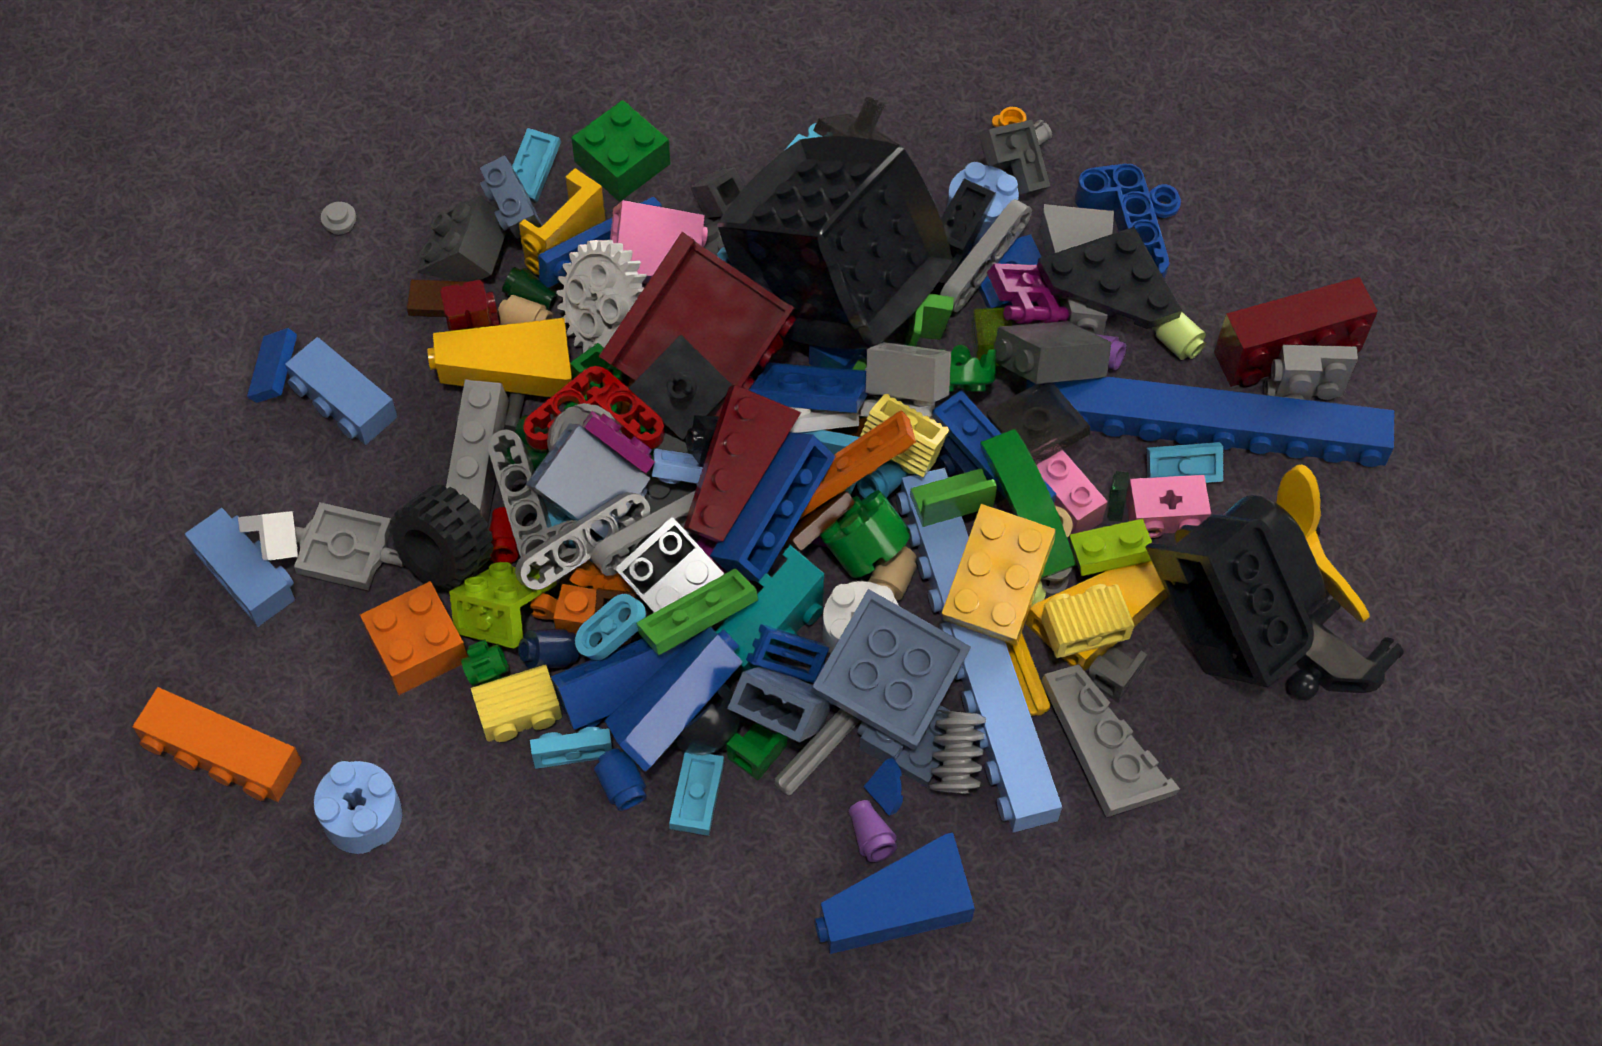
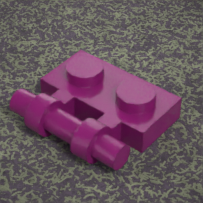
[987,263,1069,324]
[582,411,655,474]

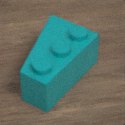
[716,545,824,679]

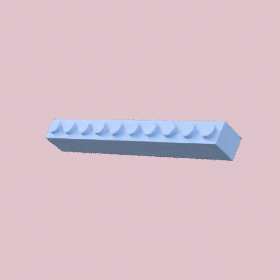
[896,468,1062,832]

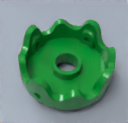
[907,344,997,391]

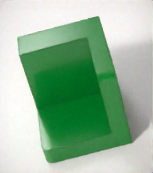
[727,723,787,781]

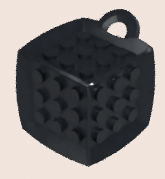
[718,136,952,349]

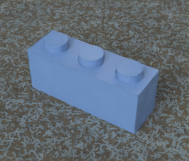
[285,337,397,445]
[185,508,295,627]

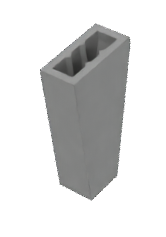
[1040,204,1114,335]

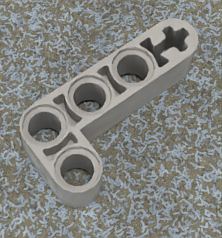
[488,429,596,570]

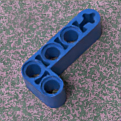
[1075,164,1169,280]

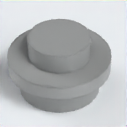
[321,202,356,235]

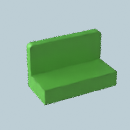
[904,294,954,347]
[910,468,997,527]

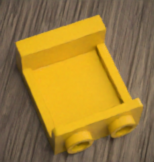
[519,168,606,275]

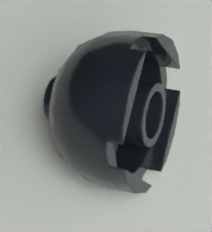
[673,683,741,755]

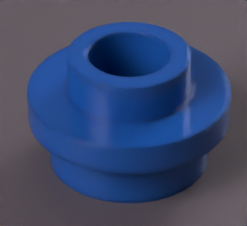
[1149,184,1181,218]

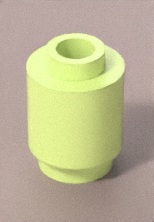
[1152,312,1206,360]

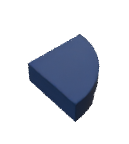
[864,758,903,816]

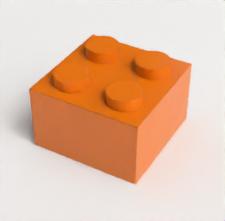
[360,581,468,695]

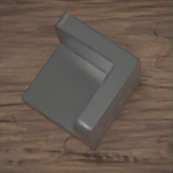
[1088,647,1148,703]

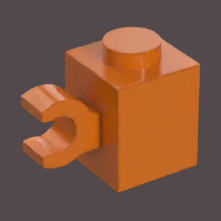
[530,584,596,635]

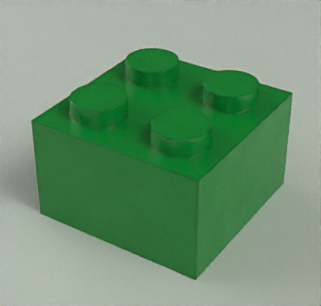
[571,100,671,202]

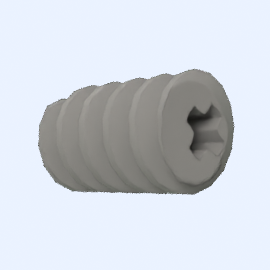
[930,710,986,793]

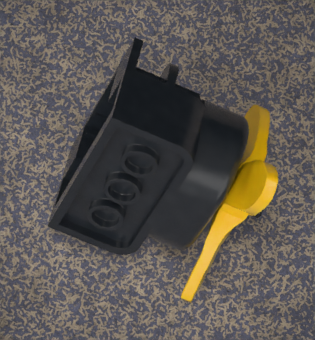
[1145,464,1370,687]

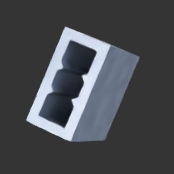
[526,423,651,539]
[727,666,832,742]

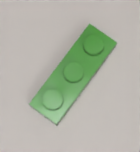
[636,568,758,656]

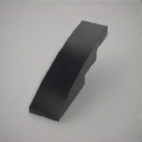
[930,178,996,295]

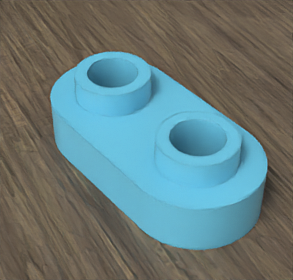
[575,594,646,661]

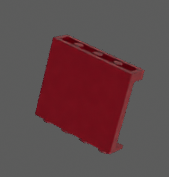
[599,232,796,416]

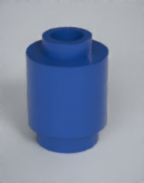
[594,748,647,811]

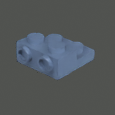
[480,155,543,239]
[857,705,950,788]

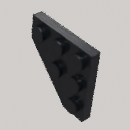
[1037,227,1182,329]

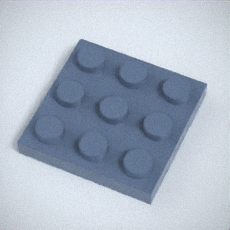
[810,589,971,750]

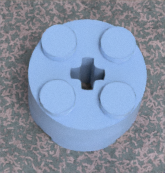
[947,162,1019,245]
[314,761,402,854]

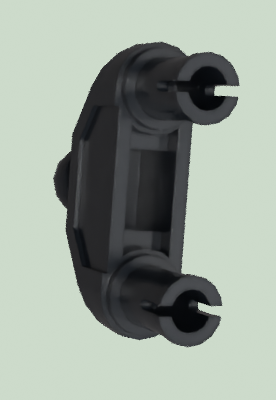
[1288,590,1404,700]

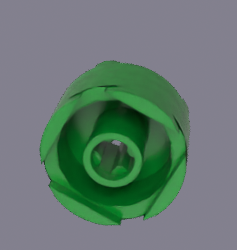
[820,490,910,578]

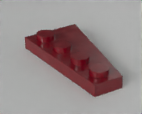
[683,385,801,542]

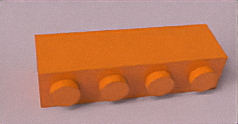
[132,687,302,802]

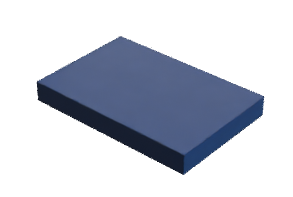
[749,363,868,413]

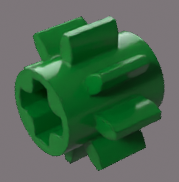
[461,639,509,686]

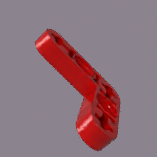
[523,366,665,450]

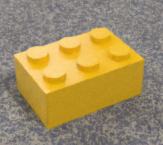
[941,504,1056,646]

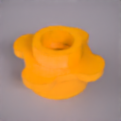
[992,107,1026,127]

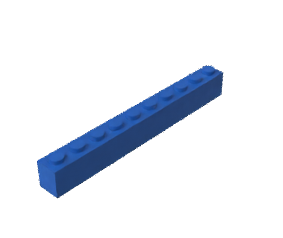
[1021,377,1394,467]

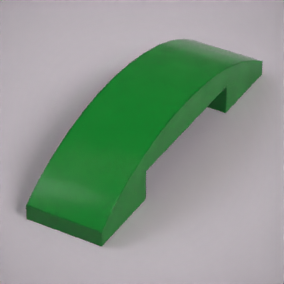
[980,429,1076,580]

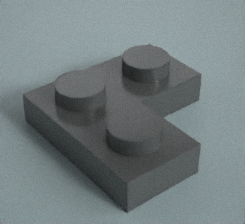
[979,120,1050,195]

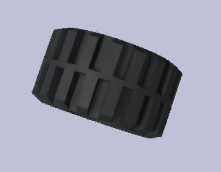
[389,485,494,590]

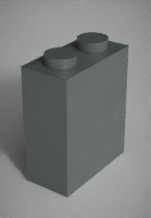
[994,321,1112,384]

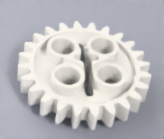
[556,240,647,353]

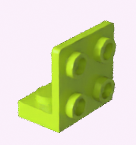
[449,562,557,649]

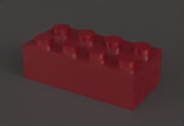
[1214,277,1378,387]

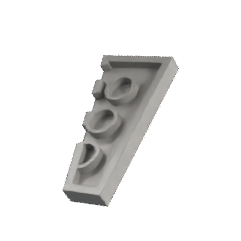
[1041,664,1180,817]

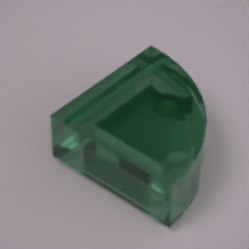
[1107,471,1129,522]

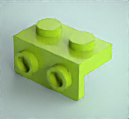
[1069,519,1152,576]

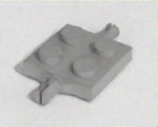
[294,502,405,590]

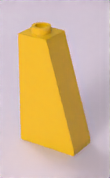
[427,318,572,397]
[1026,561,1168,671]

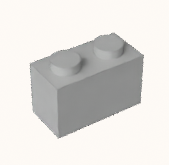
[866,342,951,406]

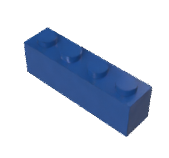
[710,432,836,582]
[551,633,699,730]

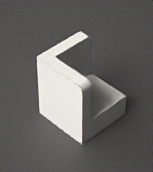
[238,511,298,561]

